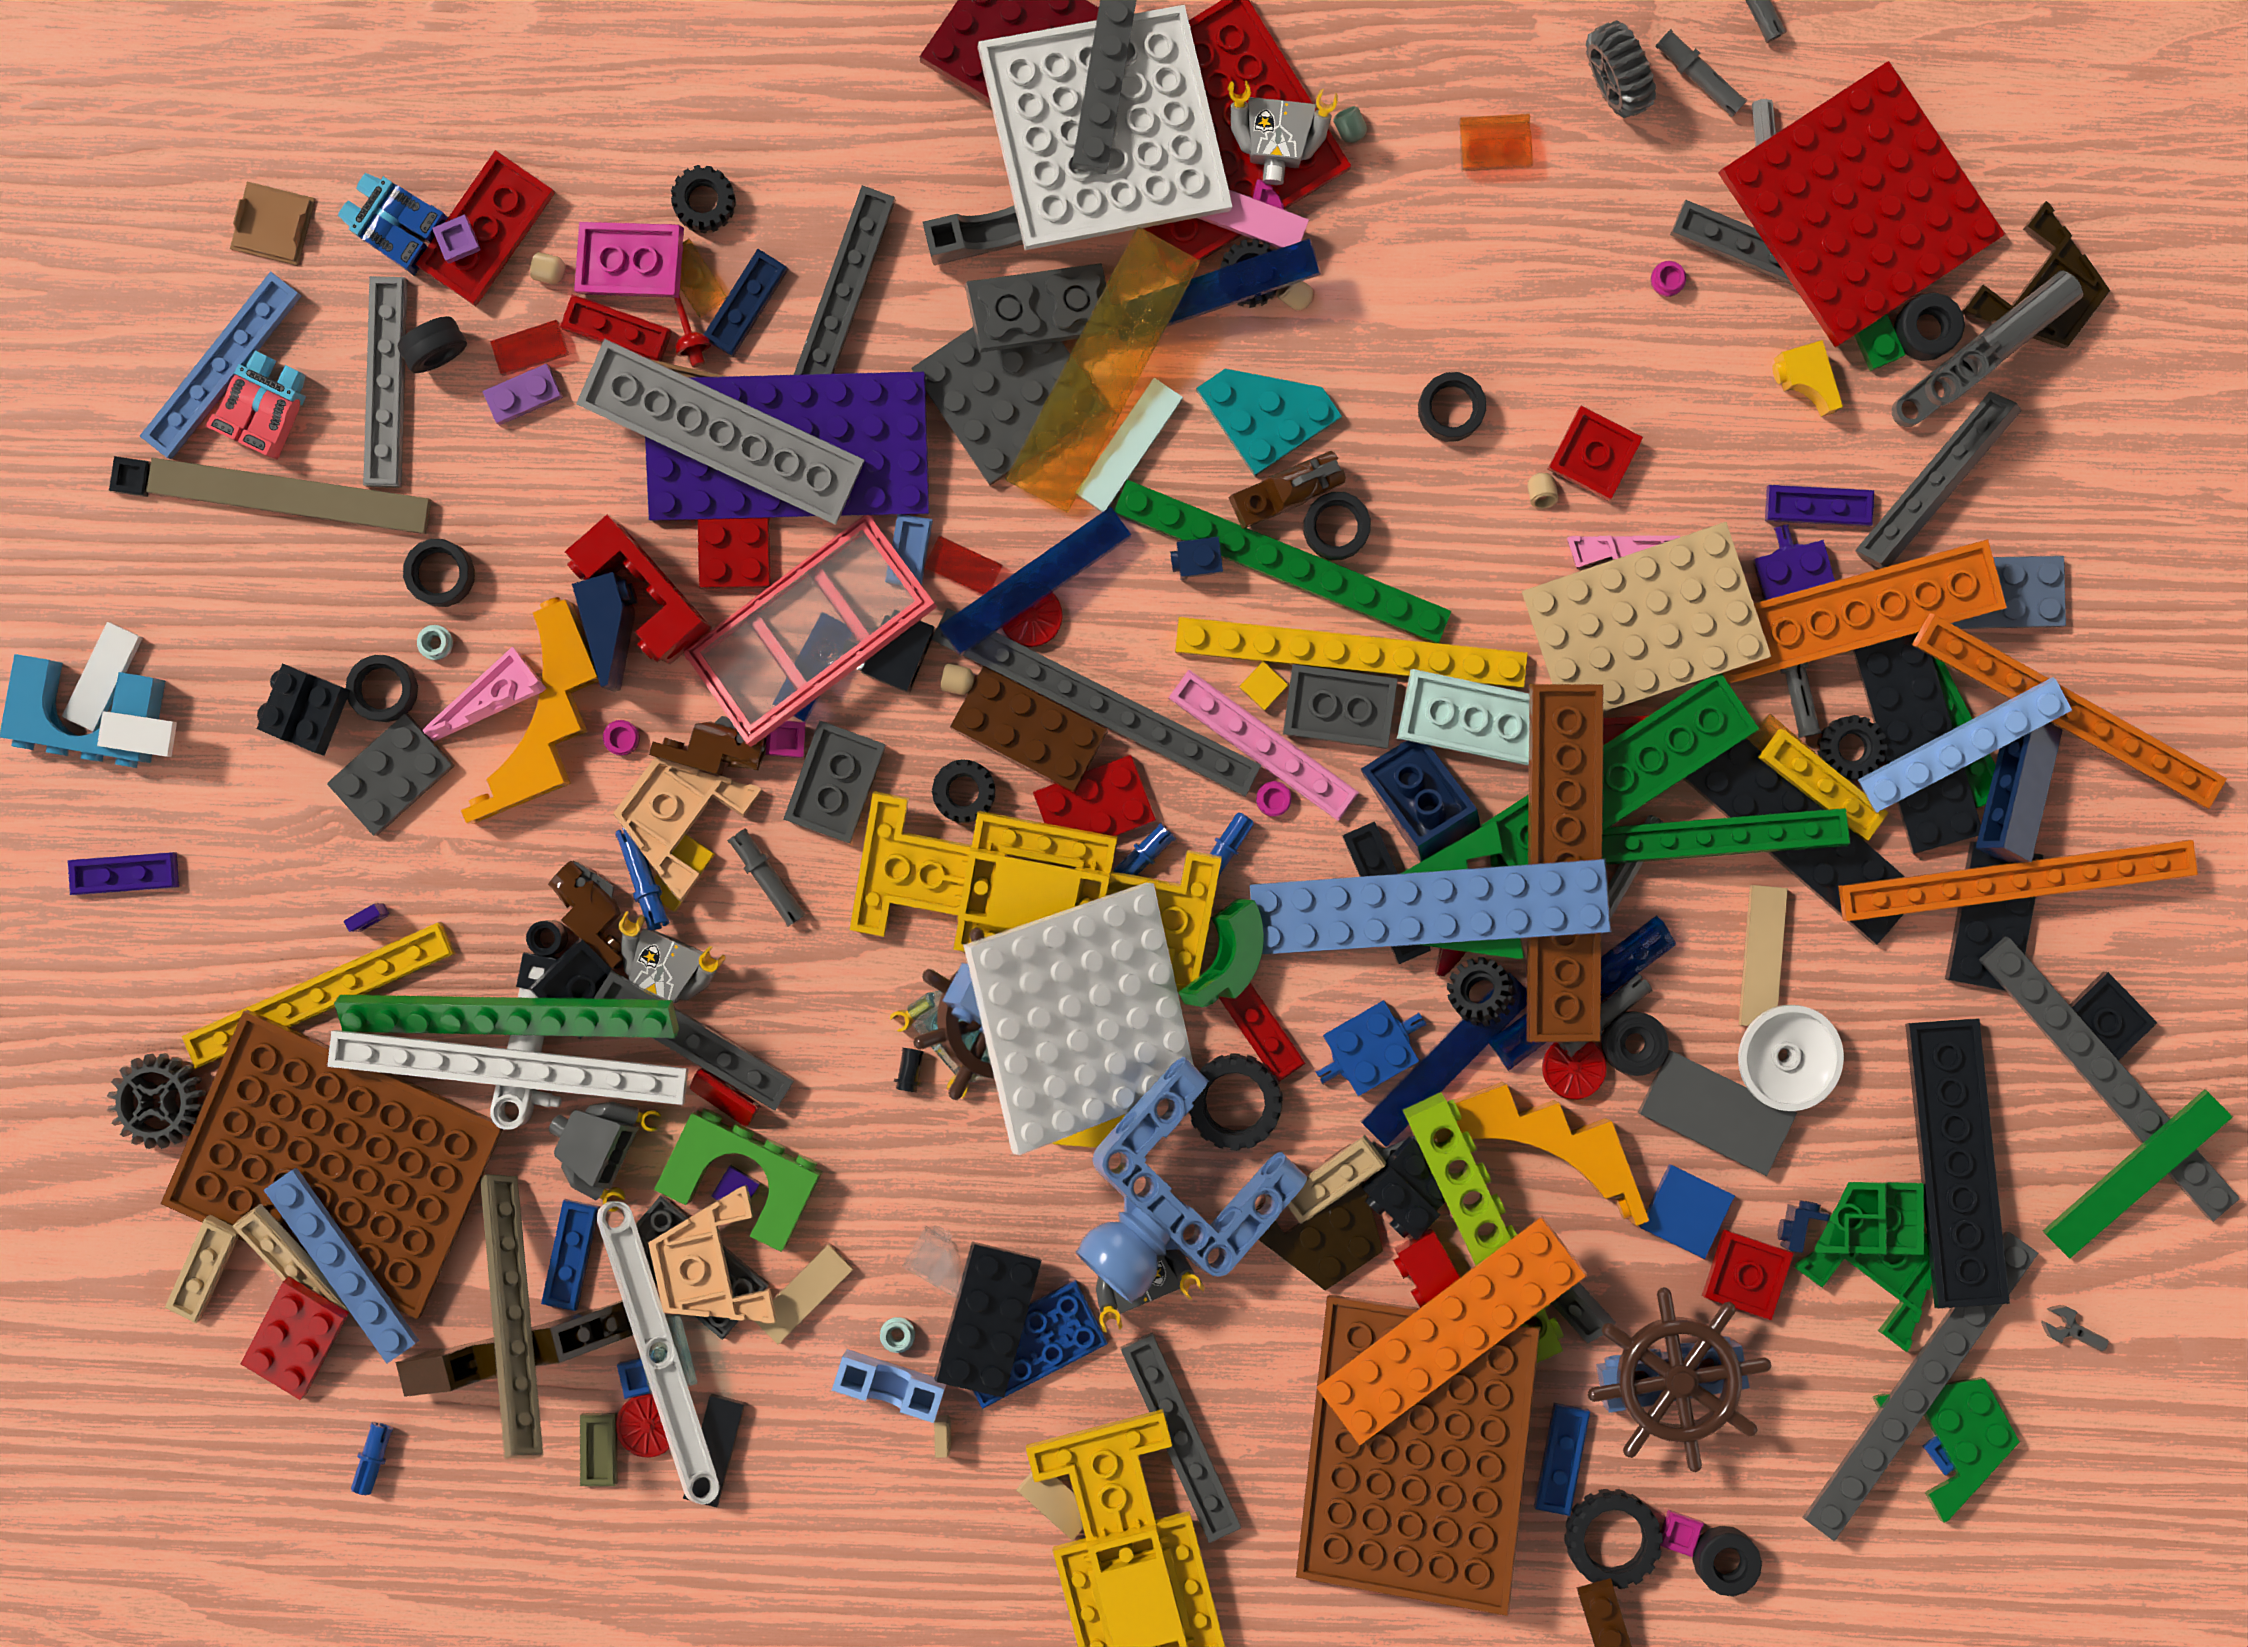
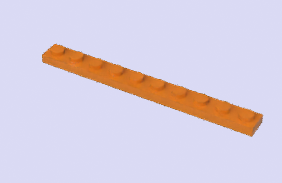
[1912,614,2227,809]
[1838,840,2198,921]

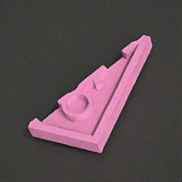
[422,647,546,741]

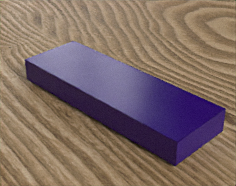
[1765,485,1874,527]
[68,852,179,895]

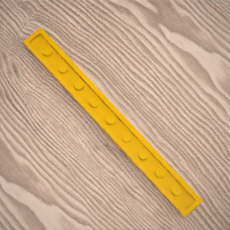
[1175,617,1527,688]

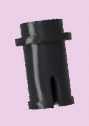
[894,1047,925,1093]

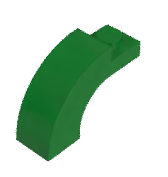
[1178,899,1264,1007]

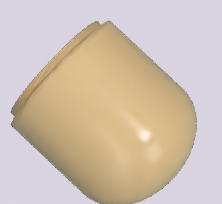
[530,252,565,284]
[1277,275,1313,310]
[1527,473,1559,509]
[941,663,974,695]

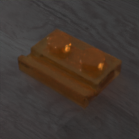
[1459,114,1533,172]

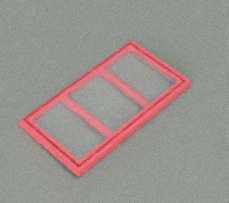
[683,515,937,747]

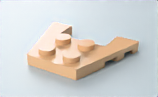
[613,757,762,902]
[648,1185,777,1323]

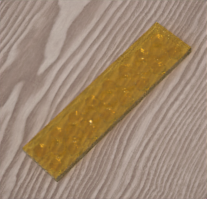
[1005,227,1201,513]

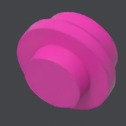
[1650,261,1686,297]

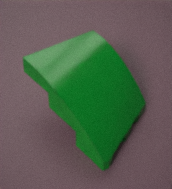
[1815,1182,1924,1255]

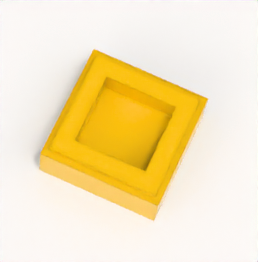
[1239,661,1288,711]

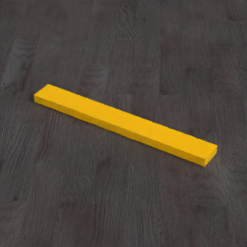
[181,922,455,1069]

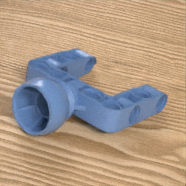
[1075,1057,1307,1303]

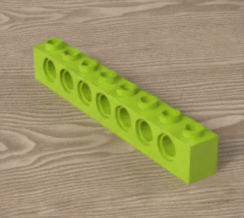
[1403,1092,1564,1363]

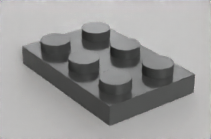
[1283,664,1397,749]
[327,713,455,836]
[783,720,887,844]

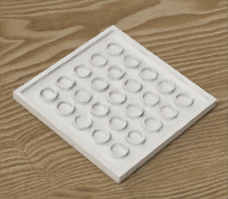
[978,5,1233,250]
[964,883,1194,1155]

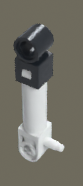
[490,920,568,1130]

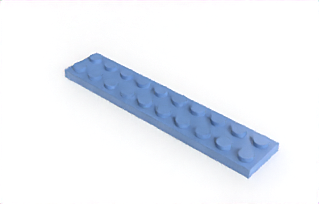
[1250,859,1611,954]

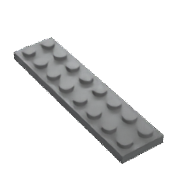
[576,339,865,525]

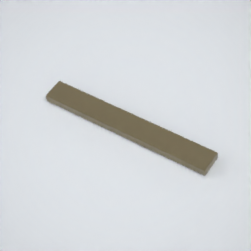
[146,458,432,534]
[480,1174,543,1459]

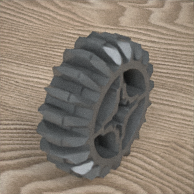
[1586,20,1656,118]
[107,1053,206,1149]

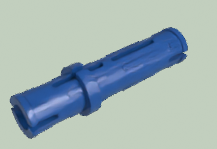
[615,828,670,931]

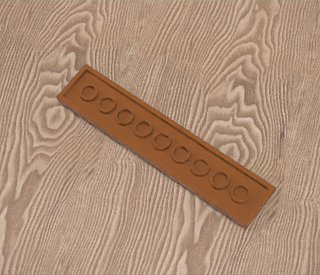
[1527,684,1603,1042]

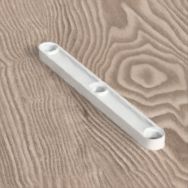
[597,1201,719,1505]

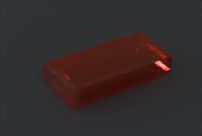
[490,320,569,376]
[925,536,1003,598]

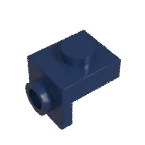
[1170,537,1223,580]
[1777,1200,1830,1253]

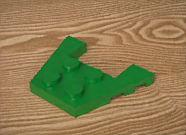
[1400,821,1525,959]
[1794,1233,1932,1352]
[1872,1377,2020,1523]

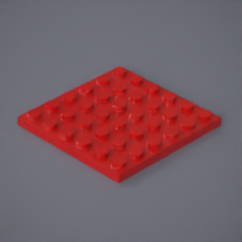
[1142,0,1351,278]
[1718,61,2005,348]

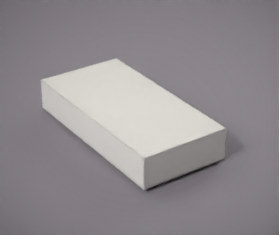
[97,711,177,757]

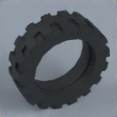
[1188,1053,1283,1151]
[1564,1489,1663,1589]

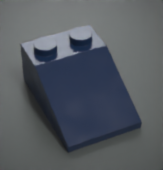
[572,572,638,692]
[1361,741,1481,862]

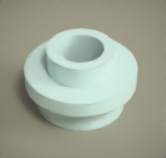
[417,625,453,660]
[880,1317,915,1353]

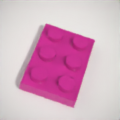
[574,222,684,298]

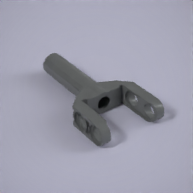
[1891,271,2083,427]

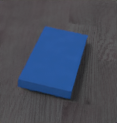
[973,1280,1108,1409]

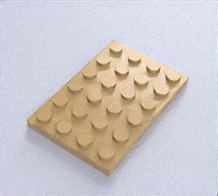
[1522,522,1771,712]

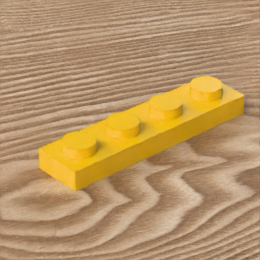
[1758,729,1889,841]

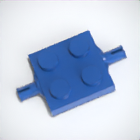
[1315,1000,1426,1096]

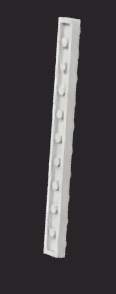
[327,1030,688,1105]

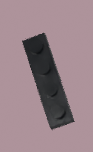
[1342,821,1431,964]

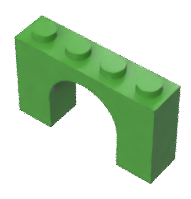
[654,1108,823,1252]

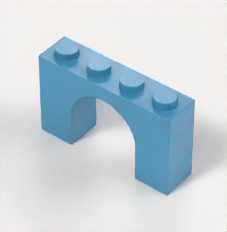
[0,654,166,768]

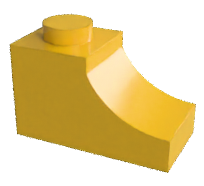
[1772,340,1843,417]

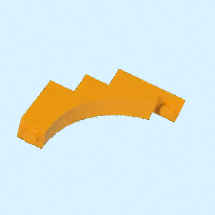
[461,597,599,824]
[1434,1082,1649,1226]

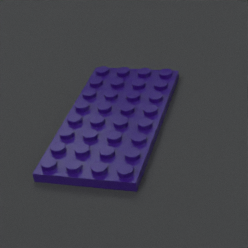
[645,371,930,520]

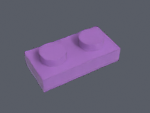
[482,363,563,425]

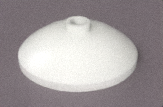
[1738,1005,1844,1111]

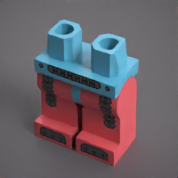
[206,351,306,460]

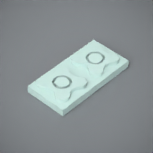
[1397,669,1529,766]

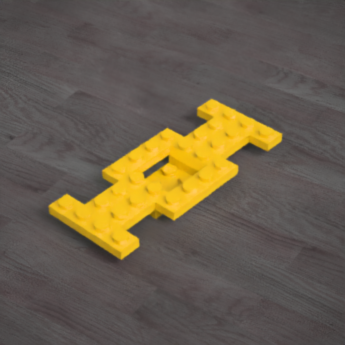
[849,791,1222,992]
[1025,1409,1225,1647]

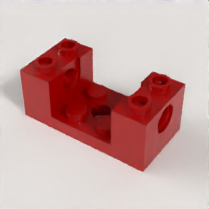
[564,514,712,664]

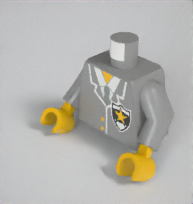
[1228,80,1338,185]
[619,911,726,1003]

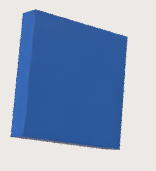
[1639,1164,1735,1259]

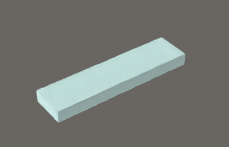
[1075,378,1183,514]

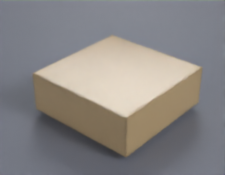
[934,1415,951,1458]

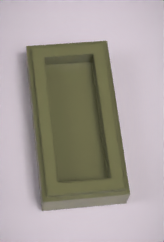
[580,1413,618,1486]

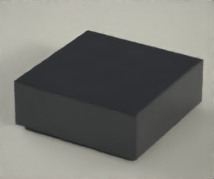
[109,456,151,497]

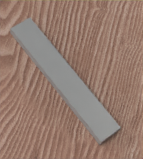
[363,276,408,488]

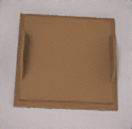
[230,181,315,266]

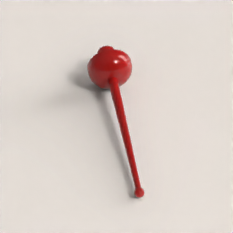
[674,295,711,368]

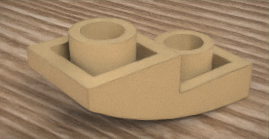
[1016,1472,1083,1541]

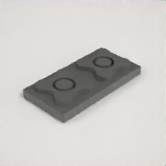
[965,263,1117,353]

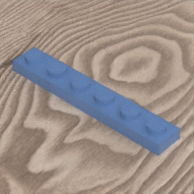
[140,271,302,460]
[264,1168,419,1364]

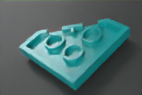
[1196,369,1342,477]

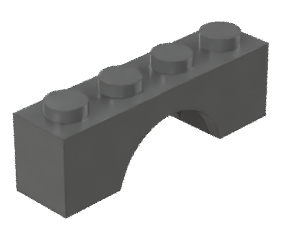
[923,205,1023,266]

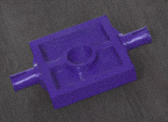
[1753,524,1835,600]

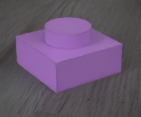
[432,215,481,263]

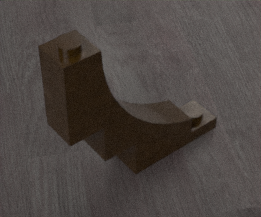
[395,1300,633,1397]

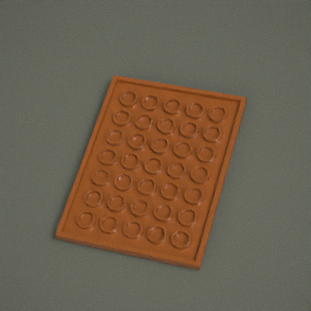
[160,1010,503,1319]
[1296,1294,1541,1616]

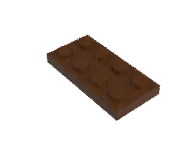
[950,666,1107,793]

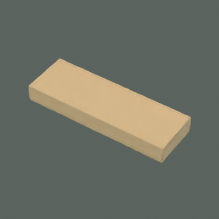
[1287,1135,1386,1224]
[165,1215,239,1323]
[755,1243,854,1344]

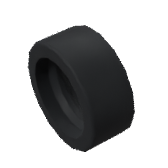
[1418,372,1486,442]
[1303,492,1371,560]
[403,539,475,607]
[346,655,418,723]

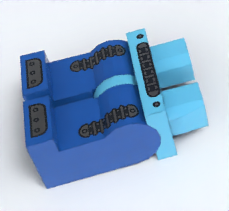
[338,173,448,276]

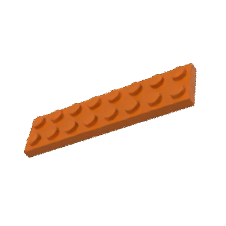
[1722,539,2007,684]
[1316,1216,1587,1446]

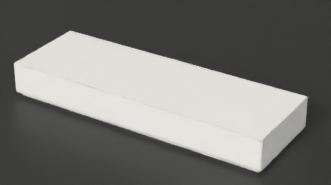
[62,622,143,732]

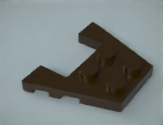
[1961,201,2111,349]
[1256,1144,1383,1291]

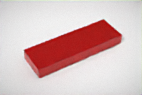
[560,294,672,362]
[1219,982,1306,1082]

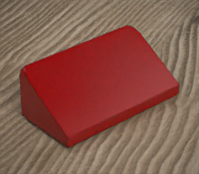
[690,1068,761,1127]

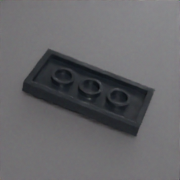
[1945,842,2043,991]
[934,1241,1042,1398]

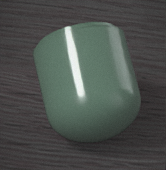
[1333,106,1367,143]

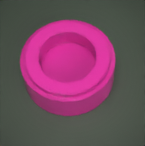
[603,720,640,756]
[1256,781,1292,817]

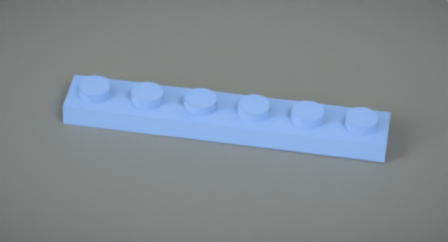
[1858,677,2072,813]

